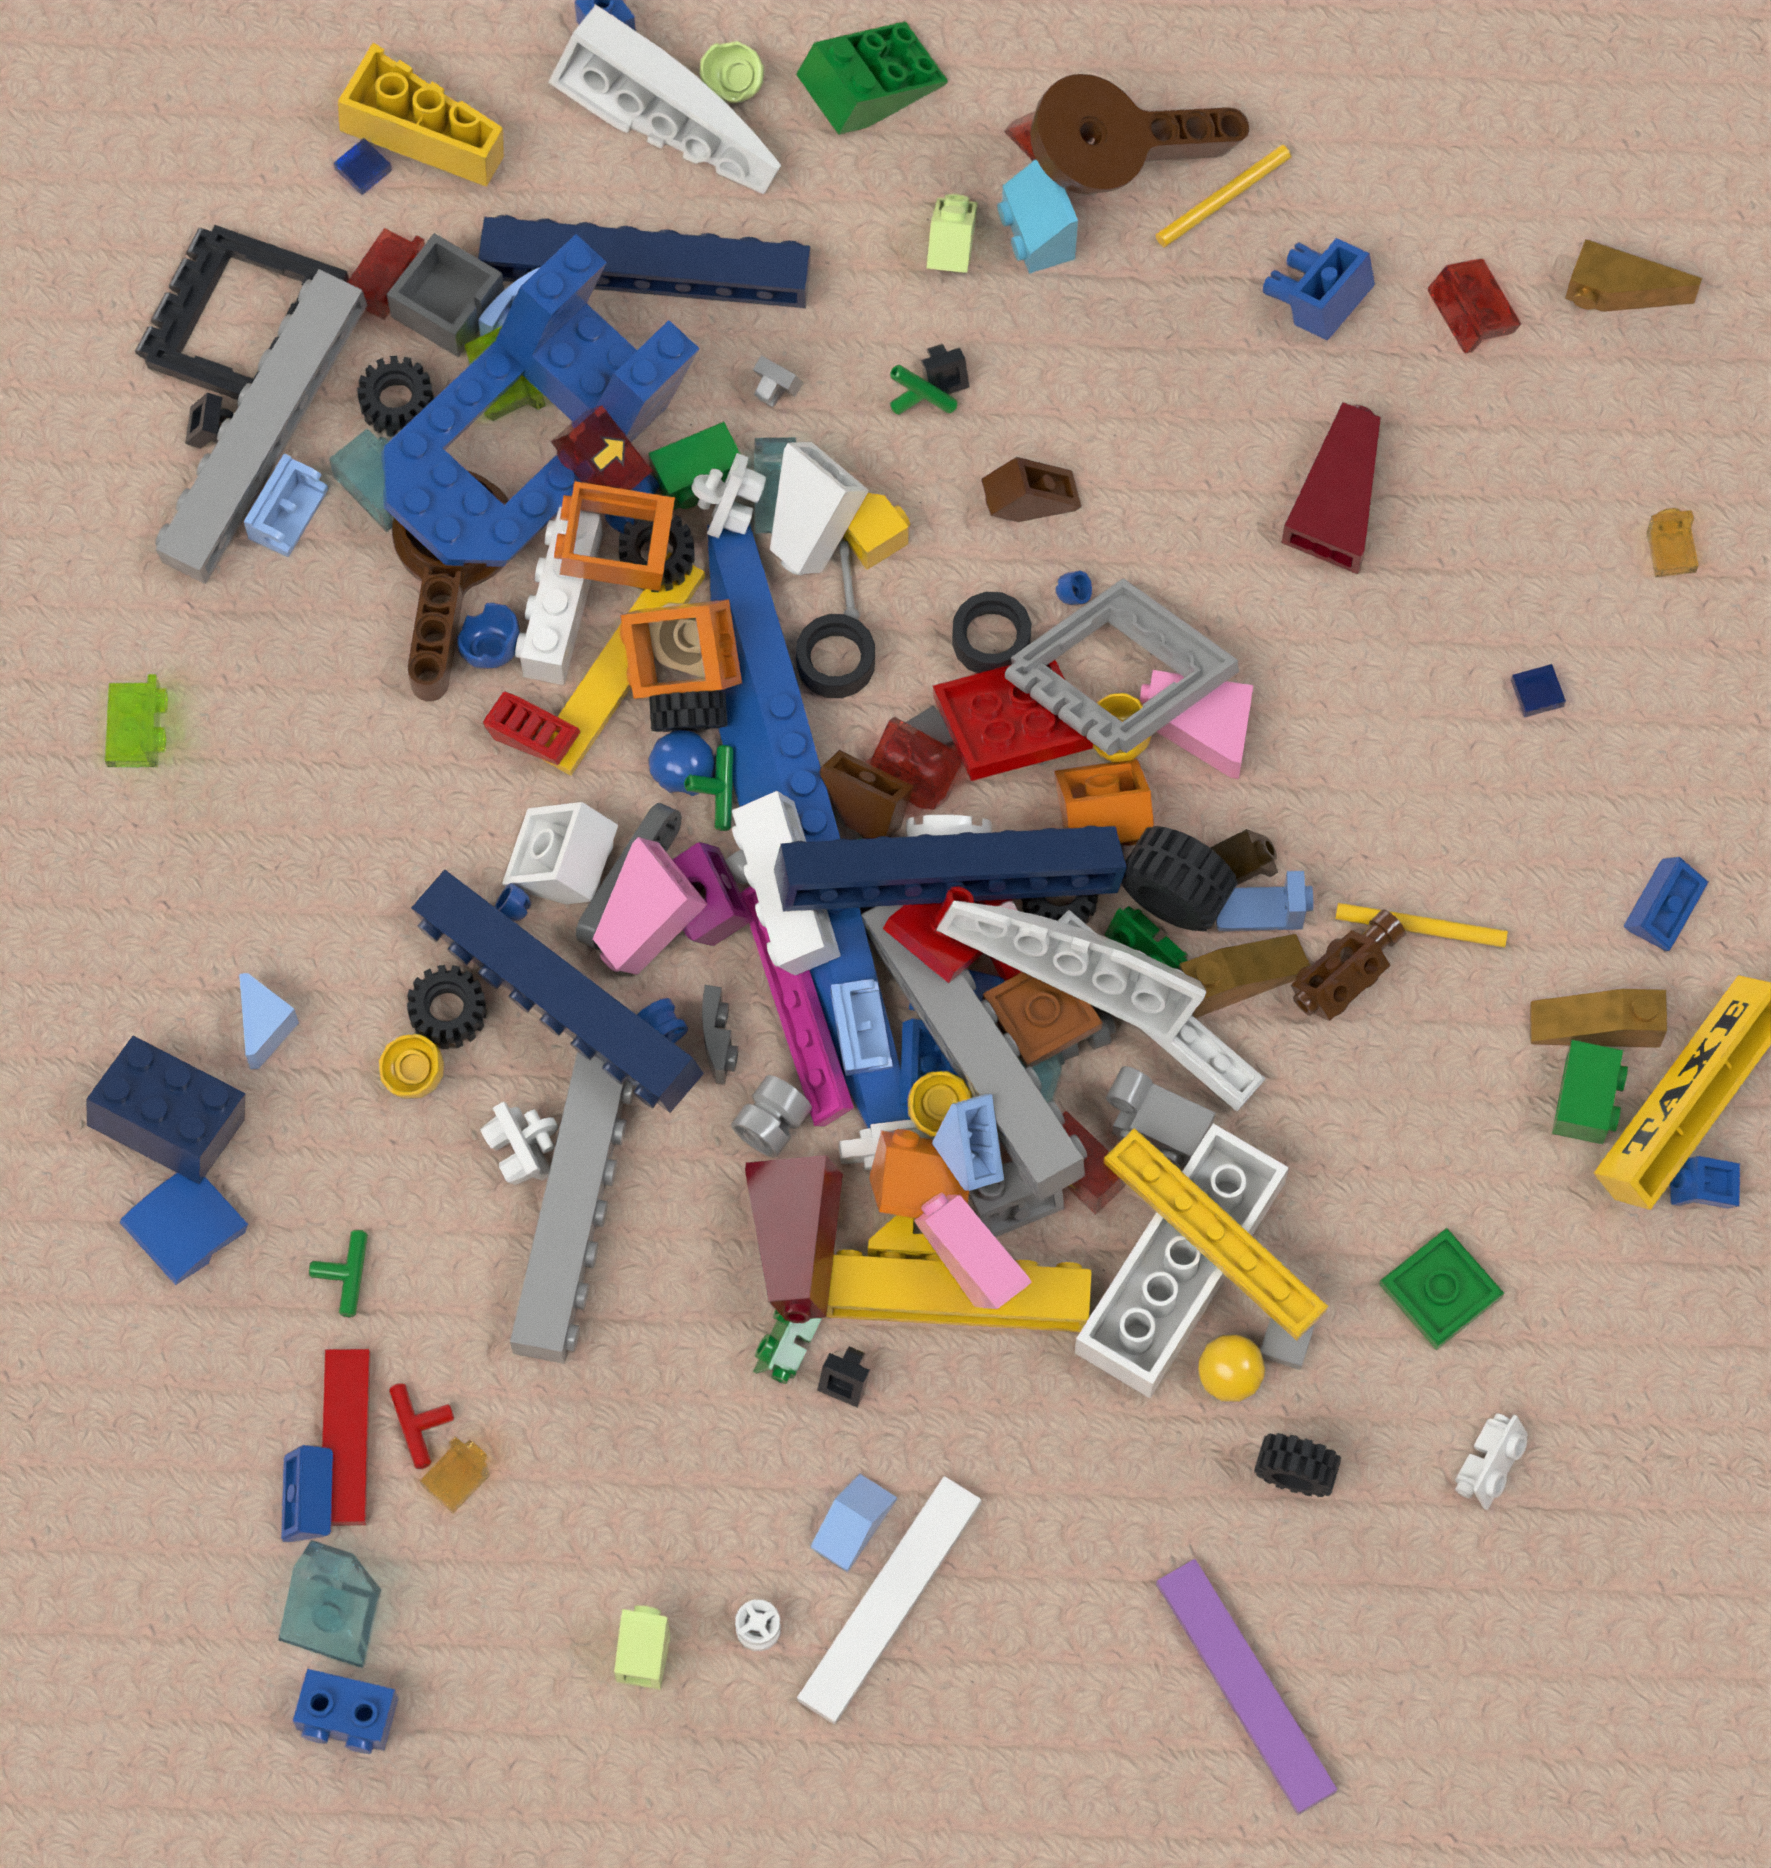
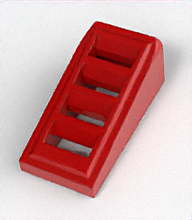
[483,691,581,765]

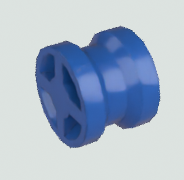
[637,998,688,1043]

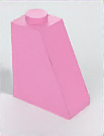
[1140,670,1253,779]
[593,837,708,975]
[914,1193,1032,1309]

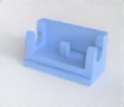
[244,454,328,557]
[830,979,893,1076]

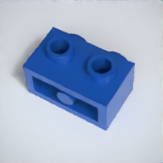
[293,1669,399,1754]

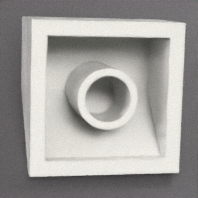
[502,802,618,904]

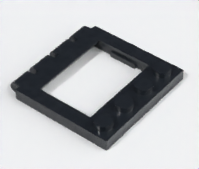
[135,225,350,400]

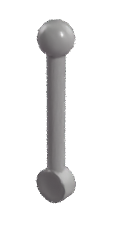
[839,541,860,620]

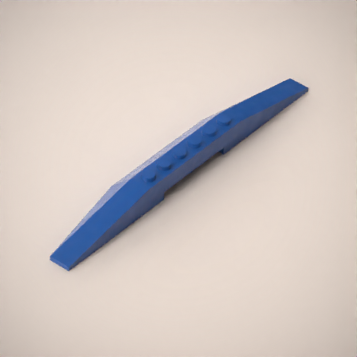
[707,522,911,1129]

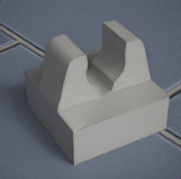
[753,355,803,407]

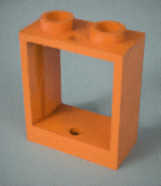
[554,481,675,591]
[620,599,742,699]

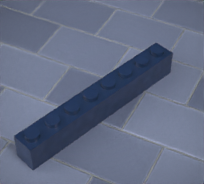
[478,215,811,309]
[774,826,1127,912]
[411,869,704,1113]

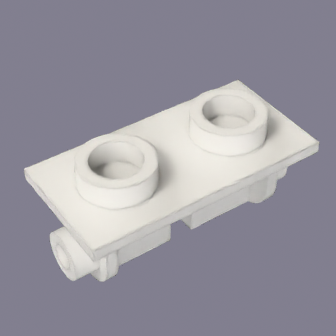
[1455,1413,1528,1510]

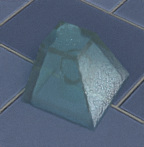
[278,1540,382,1668]

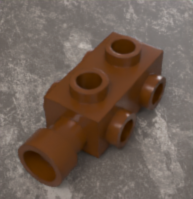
[1291,909,1406,1021]

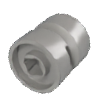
[731,1075,812,1158]

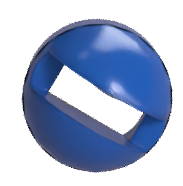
[1055,571,1092,605]
[494,883,531,921]

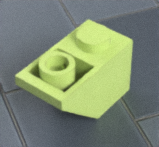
[927,194,978,273]
[614,1605,671,1690]

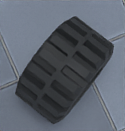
[1121,826,1237,932]

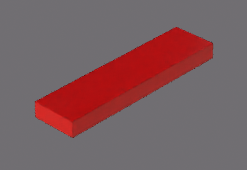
[322,1349,371,1526]

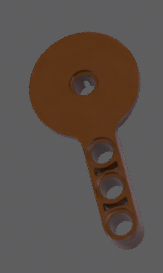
[1030,74,1250,194]
[392,470,509,702]

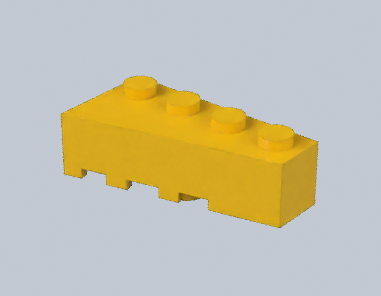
[337,42,504,187]

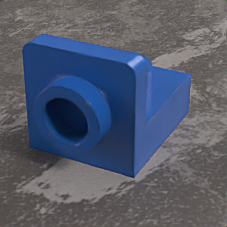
[1669,1156,1740,1209]

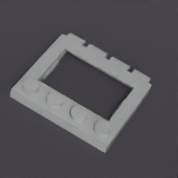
[1005,578,1239,755]

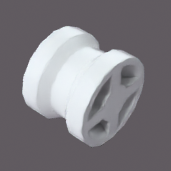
[735,1600,781,1651]

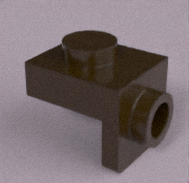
[1210,829,1278,885]

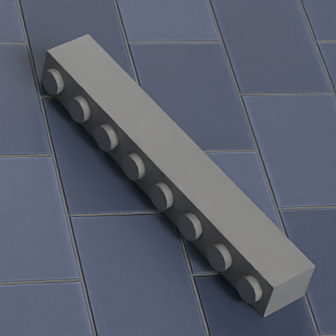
[155,269,367,584]
[862,905,1087,1201]
[510,1051,635,1364]

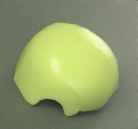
[699,41,764,103]

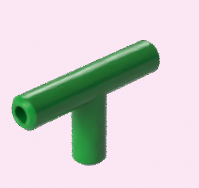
[890,364,958,415]
[684,745,733,831]
[309,1230,368,1317]

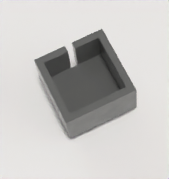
[387,233,504,357]

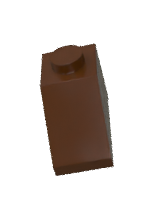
[981,457,1081,522]
[819,750,914,839]

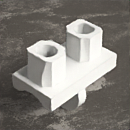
[692,453,766,538]
[480,1101,558,1185]

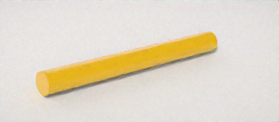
[1155,145,1291,248]
[1335,903,1508,948]

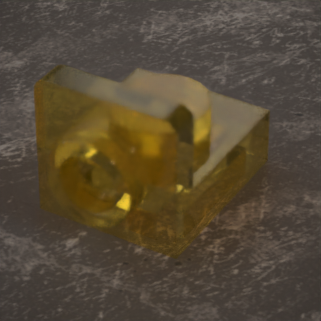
[1646,508,1699,577]
[420,1436,490,1514]

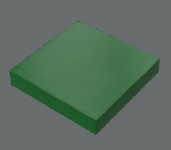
[1379,1228,1504,1350]

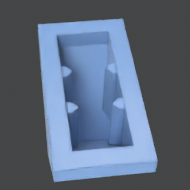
[239,973,299,1069]
[932,1094,1004,1191]
[811,1474,897,1572]

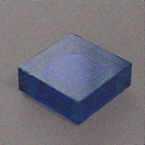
[334,138,392,195]
[1511,664,1566,718]

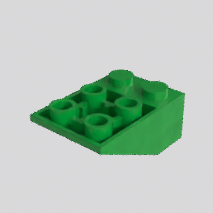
[796,21,948,135]

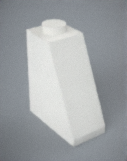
[770,442,869,575]

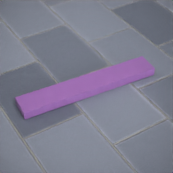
[1156,1559,1338,1815]

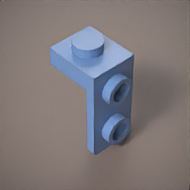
[1216,871,1313,931]

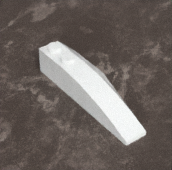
[548,5,781,194]
[937,901,1206,1043]

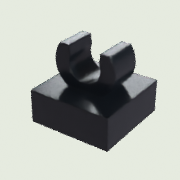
[921,344,970,394]
[185,392,234,448]
[817,1346,870,1408]

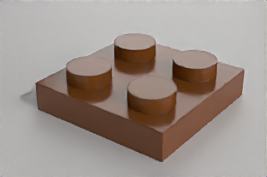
[983,972,1102,1068]

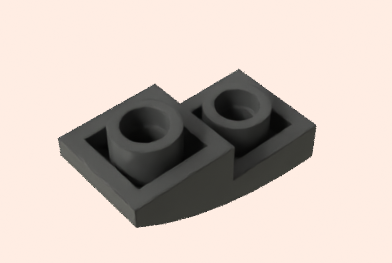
[702,985,739,1085]

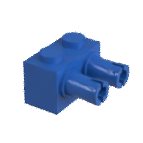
[1263,238,1375,341]

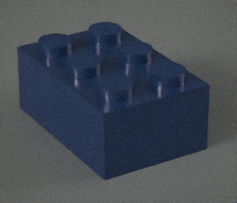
[86,1035,246,1184]

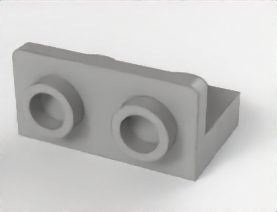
[969,1161,1065,1237]

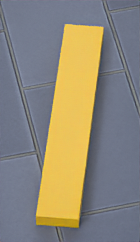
[542,552,705,776]
[1103,1128,1328,1341]

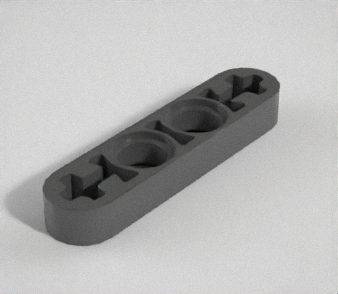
[576,803,682,950]

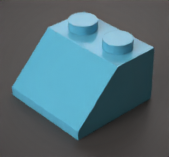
[997,159,1078,274]

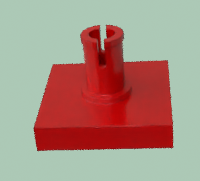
[882,887,983,984]

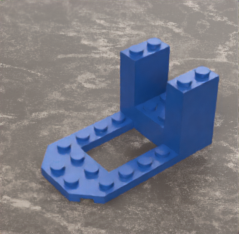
[381,234,700,567]

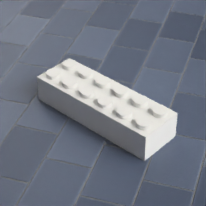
[1074,1123,1289,1398]

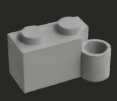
[1106,1066,1215,1169]

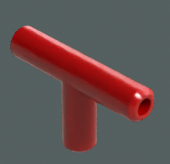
[389,1383,454,1470]

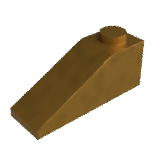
[1565,239,1703,312]
[1179,934,1311,1018]
[1530,989,1667,1048]

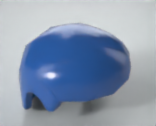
[457,602,520,669]
[648,730,716,796]

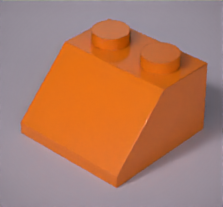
[1054,759,1154,846]
[869,1129,969,1219]

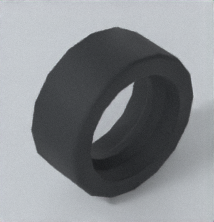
[952,591,1032,674]
[796,614,875,698]

